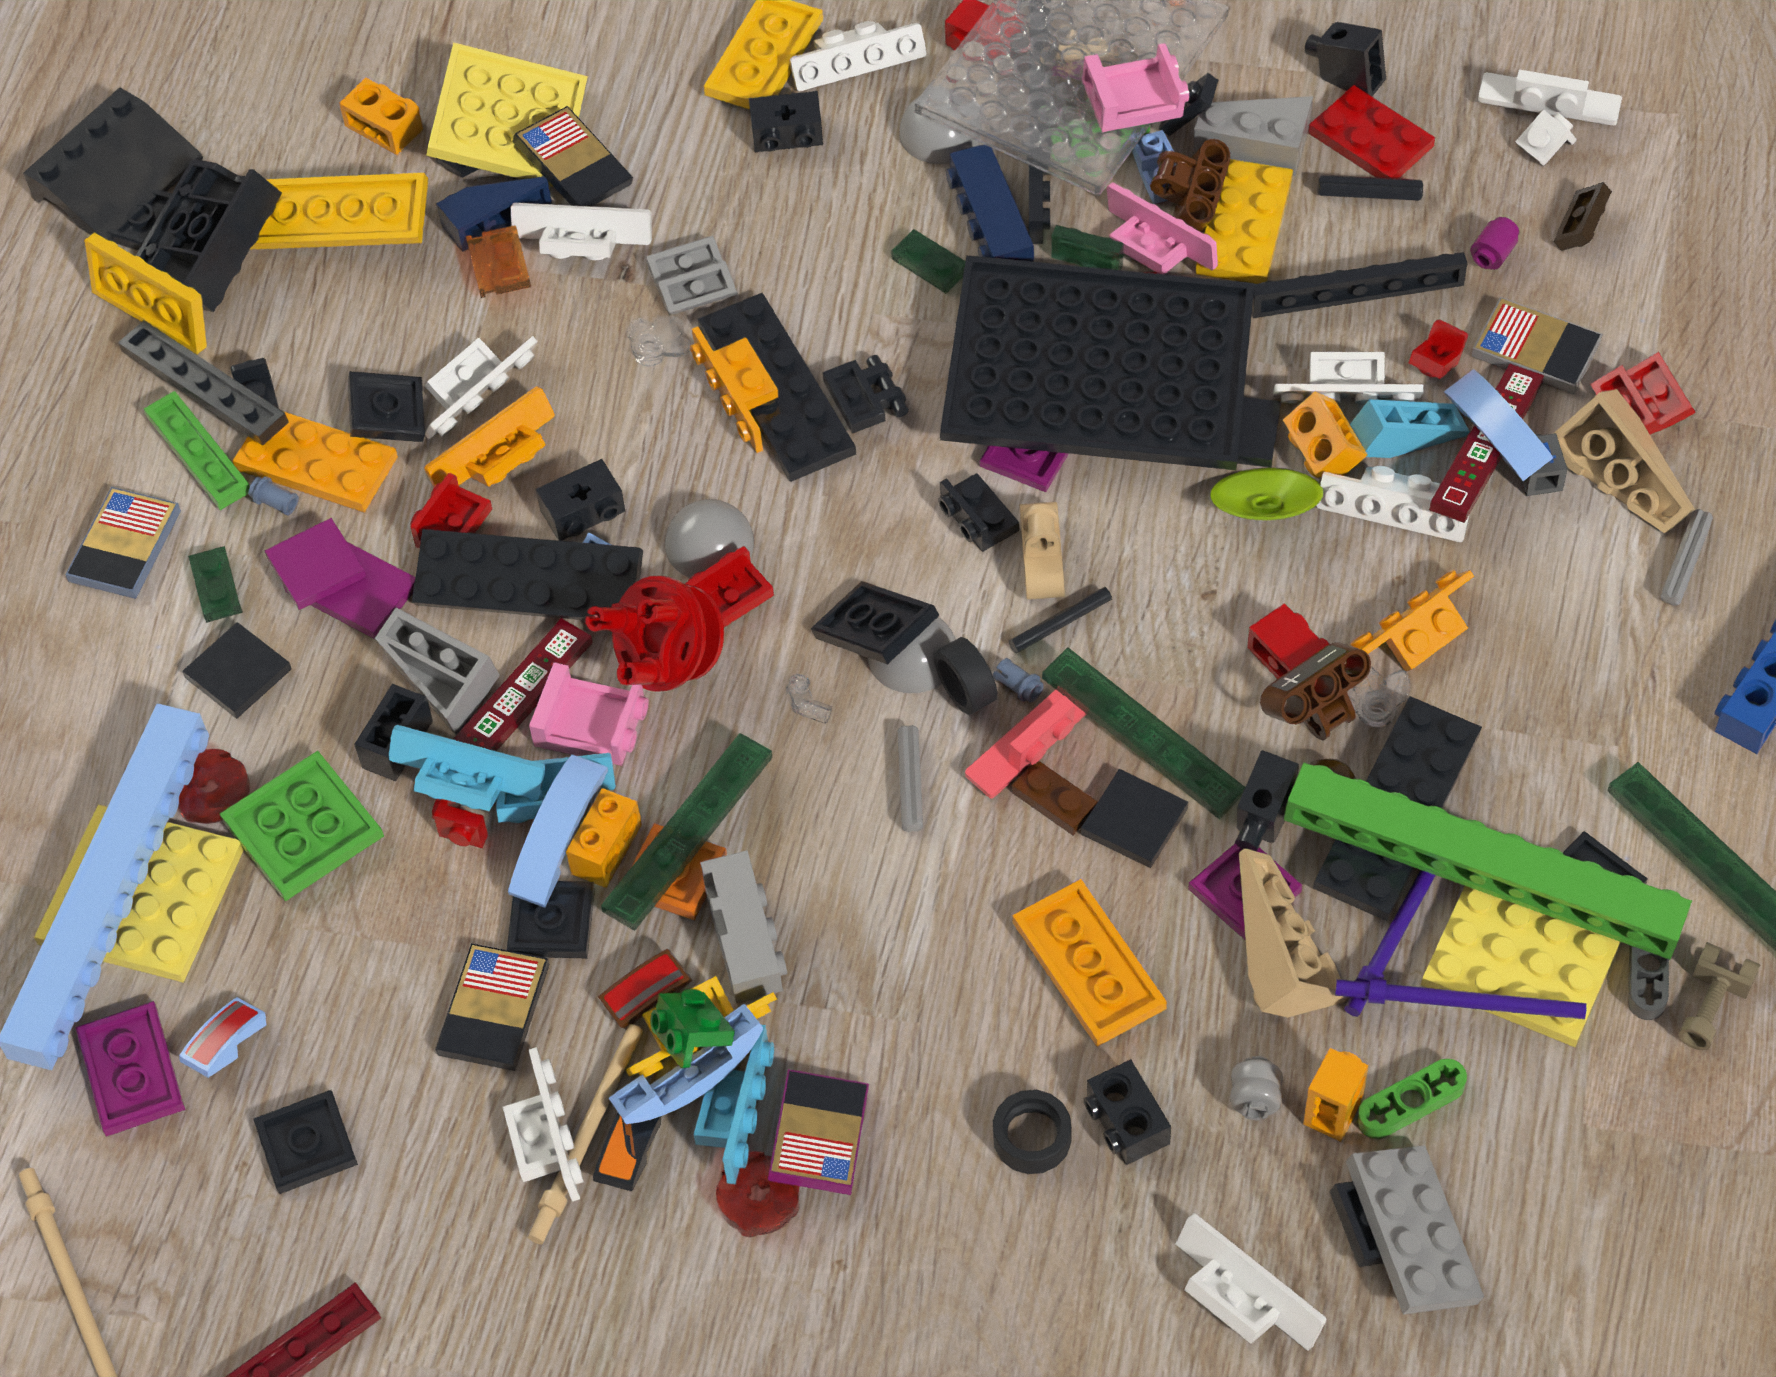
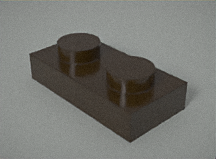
[1553,182,1612,251]

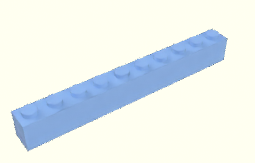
[0,703,209,1071]

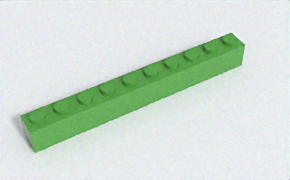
[1284,762,1692,960]

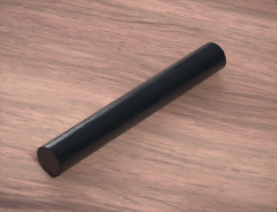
[1009,587,1112,654]

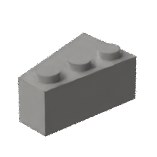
[1193,96,1313,176]
[375,608,500,735]
[700,850,787,1003]

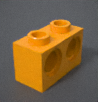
[339,78,423,155]
[1283,391,1368,478]
[566,788,642,888]
[1303,1048,1368,1142]

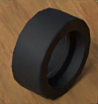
[934,637,998,715]
[993,1089,1072,1174]

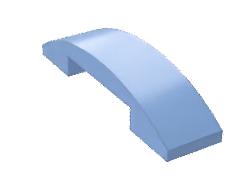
[1444,369,1553,481]
[508,754,608,908]
[608,1004,763,1124]

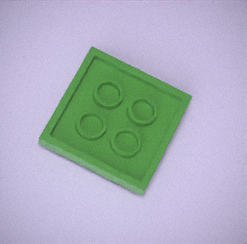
[220,751,384,902]

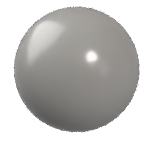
[899,90,982,164]
[665,499,754,578]
[867,617,956,693]

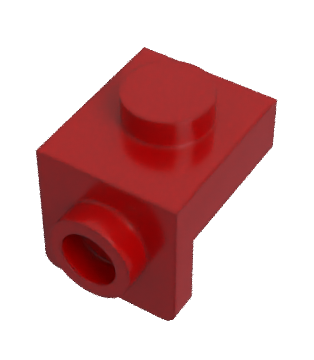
[1408,319,1468,379]
[432,799,488,848]

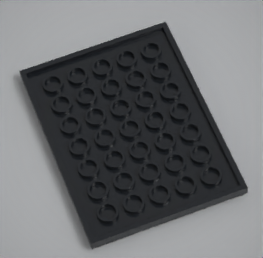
[940,255,1255,470]

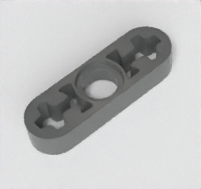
[1628,945,1669,1020]

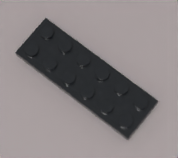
[698,292,856,482]
[412,529,643,620]
[1313,696,1482,921]

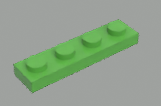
[144,391,250,510]

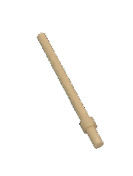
[528,1024,643,1244]
[19,1168,117,1377]

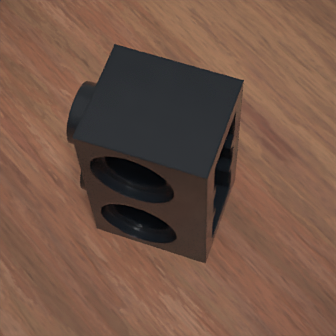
[1083,1059,1171,1165]

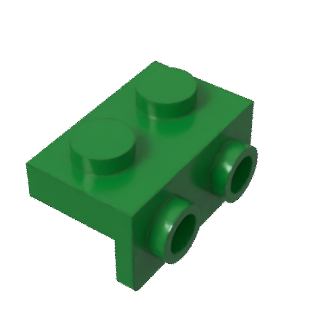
[650,989,735,1068]

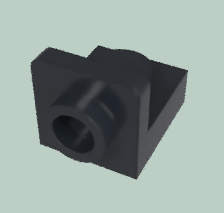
[230,358,279,409]

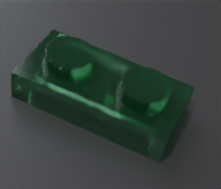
[1051,225,1124,270]
[891,229,965,294]
[188,546,243,623]

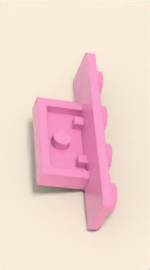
[1106,182,1218,274]

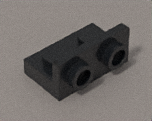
[938,473,1019,552]

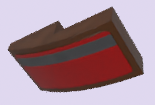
[598,949,693,1030]

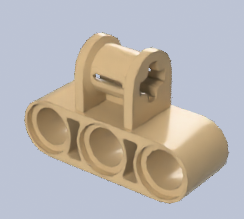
[1019,502,1065,600]

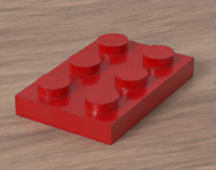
[1308,85,1435,178]

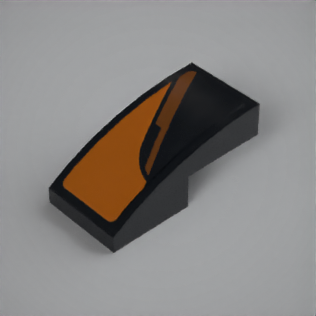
[593,1113,662,1192]

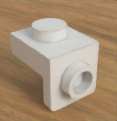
[1515,109,1577,166]

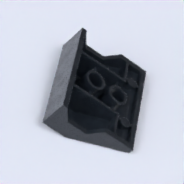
[23,87,203,241]
[136,159,282,312]

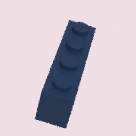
[946,143,1034,262]

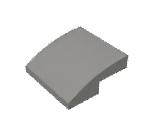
[646,236,737,316]

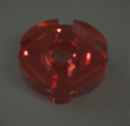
[178,749,250,824]
[716,1151,801,1237]

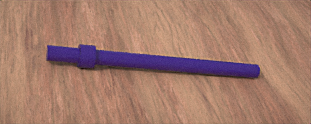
[1345,870,1436,1017]
[1335,978,1587,1020]

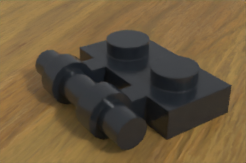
[822,355,909,434]

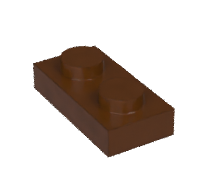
[1012,761,1098,836]

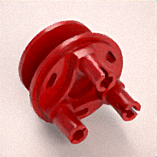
[585,576,724,692]

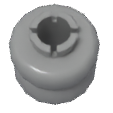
[1230,1056,1283,1120]

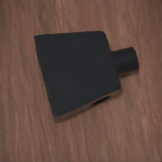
[1304,22,1386,96]
[1235,750,1299,852]

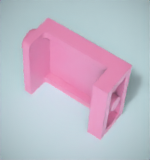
[1082,43,1189,132]
[529,663,649,766]

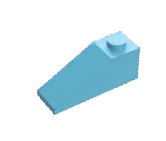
[1350,399,1470,458]

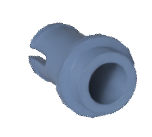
[248,476,299,516]
[993,658,1044,702]

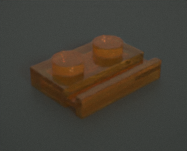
[466,225,531,298]

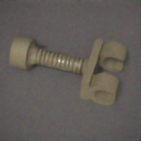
[1679,942,1761,1050]

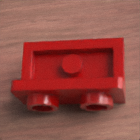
[410,472,493,549]
[685,546,774,628]

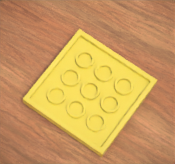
[426,43,588,187]
[34,805,244,983]
[1421,886,1621,1047]

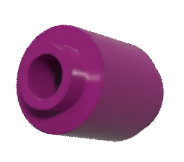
[1470,217,1519,270]

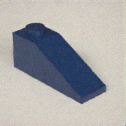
[436,177,552,252]

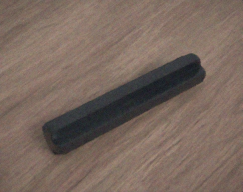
[1318,175,1423,201]

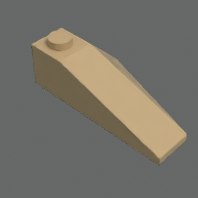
[1553,389,1695,533]
[1239,848,1348,1018]

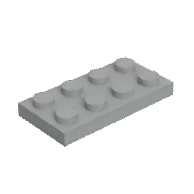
[1346,1145,1484,1315]

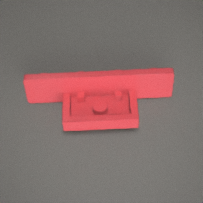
[965,677,1098,799]

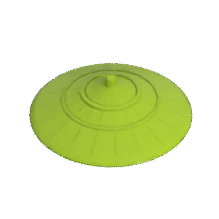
[1210,468,1324,521]

